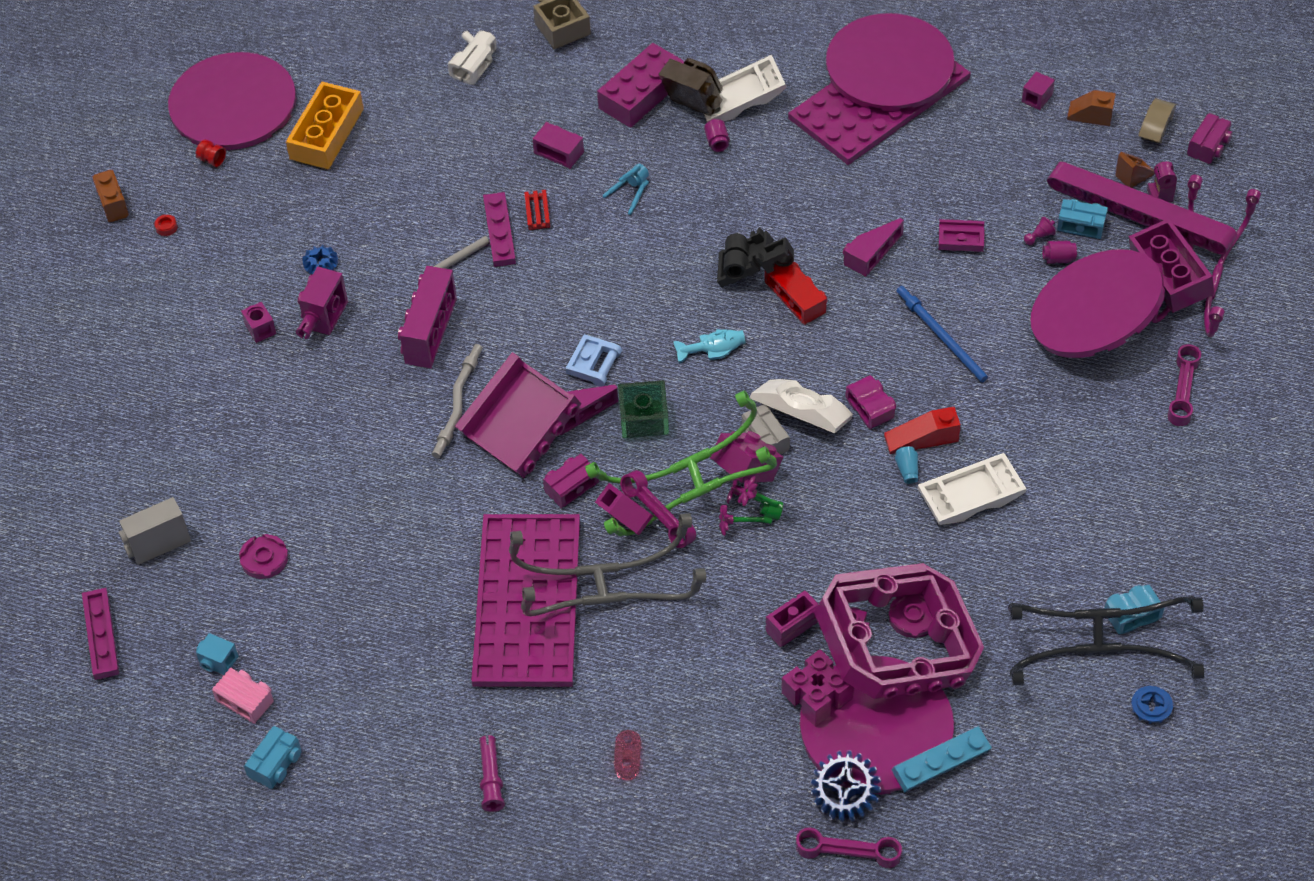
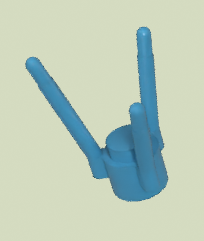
[603,164,649,215]

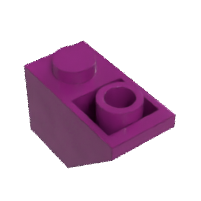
[595,483,653,535]

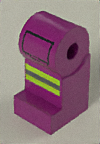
[1147,161,1177,202]

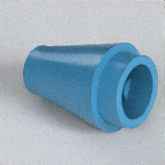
[894,446,919,484]

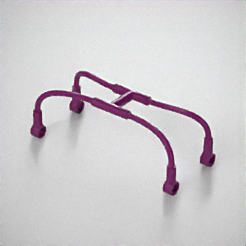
[1151,175,1261,338]

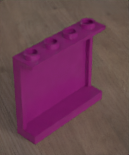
[455,352,582,478]

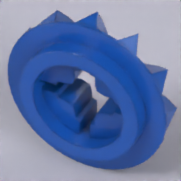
[302,245,338,274]
[1131,686,1173,724]

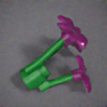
[719,476,783,536]

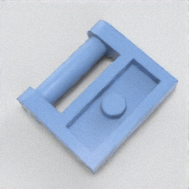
[566,334,622,387]

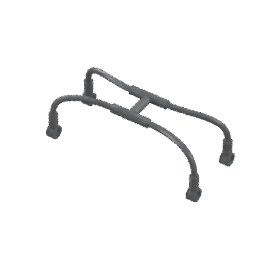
[509,513,706,617]

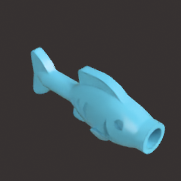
[674,329,746,363]

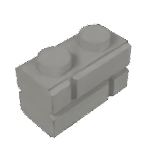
[740,404,790,454]

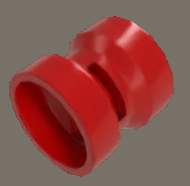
[196,139,226,167]

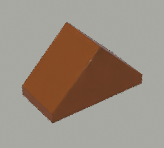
[1115,151,1155,188]

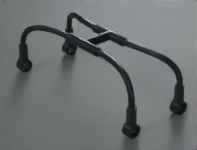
[1008,596,1204,686]

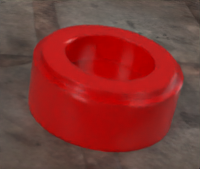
[154,214,178,236]

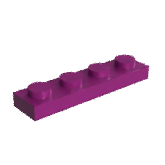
[483,192,516,267]
[82,588,120,680]

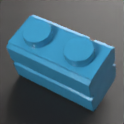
[1057,199,1108,239]
[244,726,301,789]

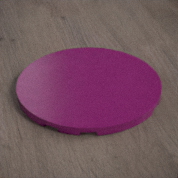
[826,13,954,111]
[168,52,296,150]
[1030,249,1165,358]
[800,656,954,795]

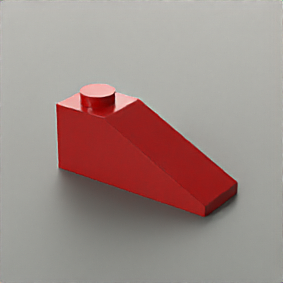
[884,407,961,454]

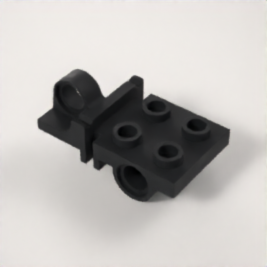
[717,228,794,288]

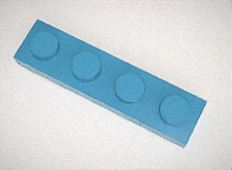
[892,726,992,792]

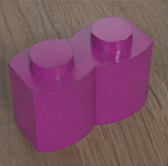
[845,375,896,429]

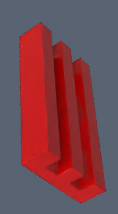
[524,190,550,230]

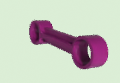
[1167,344,1201,426]
[620,470,696,548]
[796,828,902,868]

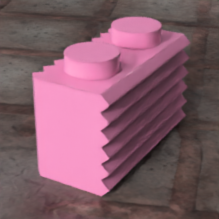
[212,668,274,724]

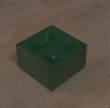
[618,380,669,438]

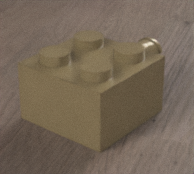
[533,0,591,49]

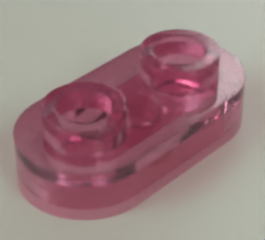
[614,730,641,780]

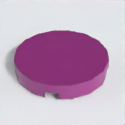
[239,534,288,579]
[888,593,933,638]

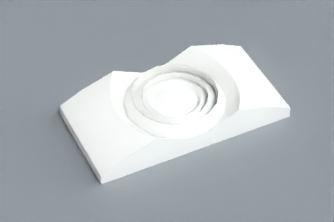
[704,55,786,122]
[750,379,853,433]
[918,453,1026,525]

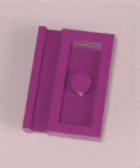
[938,219,984,252]

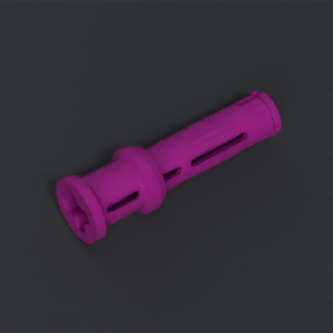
[479,735,505,812]

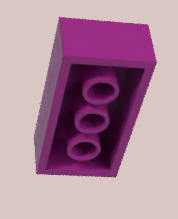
[597,43,684,128]
[1128,218,1214,313]
[398,266,457,369]

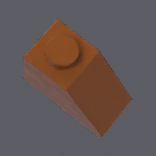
[1067,90,1116,127]

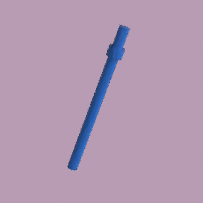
[896,286,988,383]

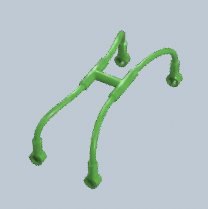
[585,390,777,536]

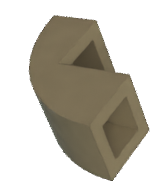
[1138,98,1177,144]

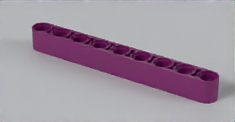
[1047,162,1237,255]

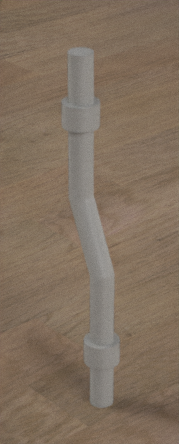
[432,344,483,459]

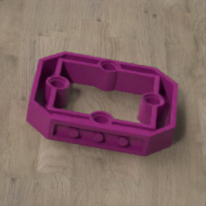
[814,563,984,699]

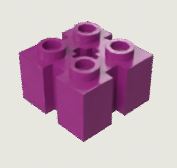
[781,649,854,727]

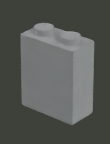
[118,497,191,565]

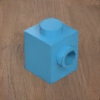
[196,633,239,675]

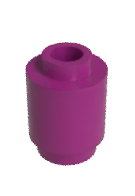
[704,119,730,152]
[1042,241,1077,264]

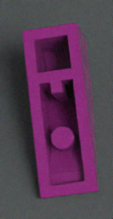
[843,218,904,277]
[560,385,618,435]

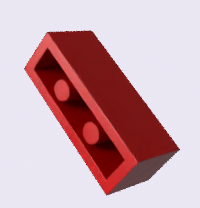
[765,262,828,325]

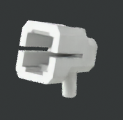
[448,31,497,85]

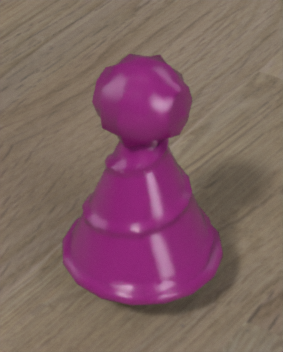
[1024,216,1056,245]

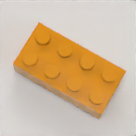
[286,82,364,169]

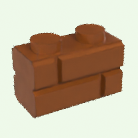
[92,169,129,222]

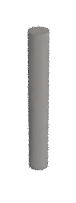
[433,236,490,269]

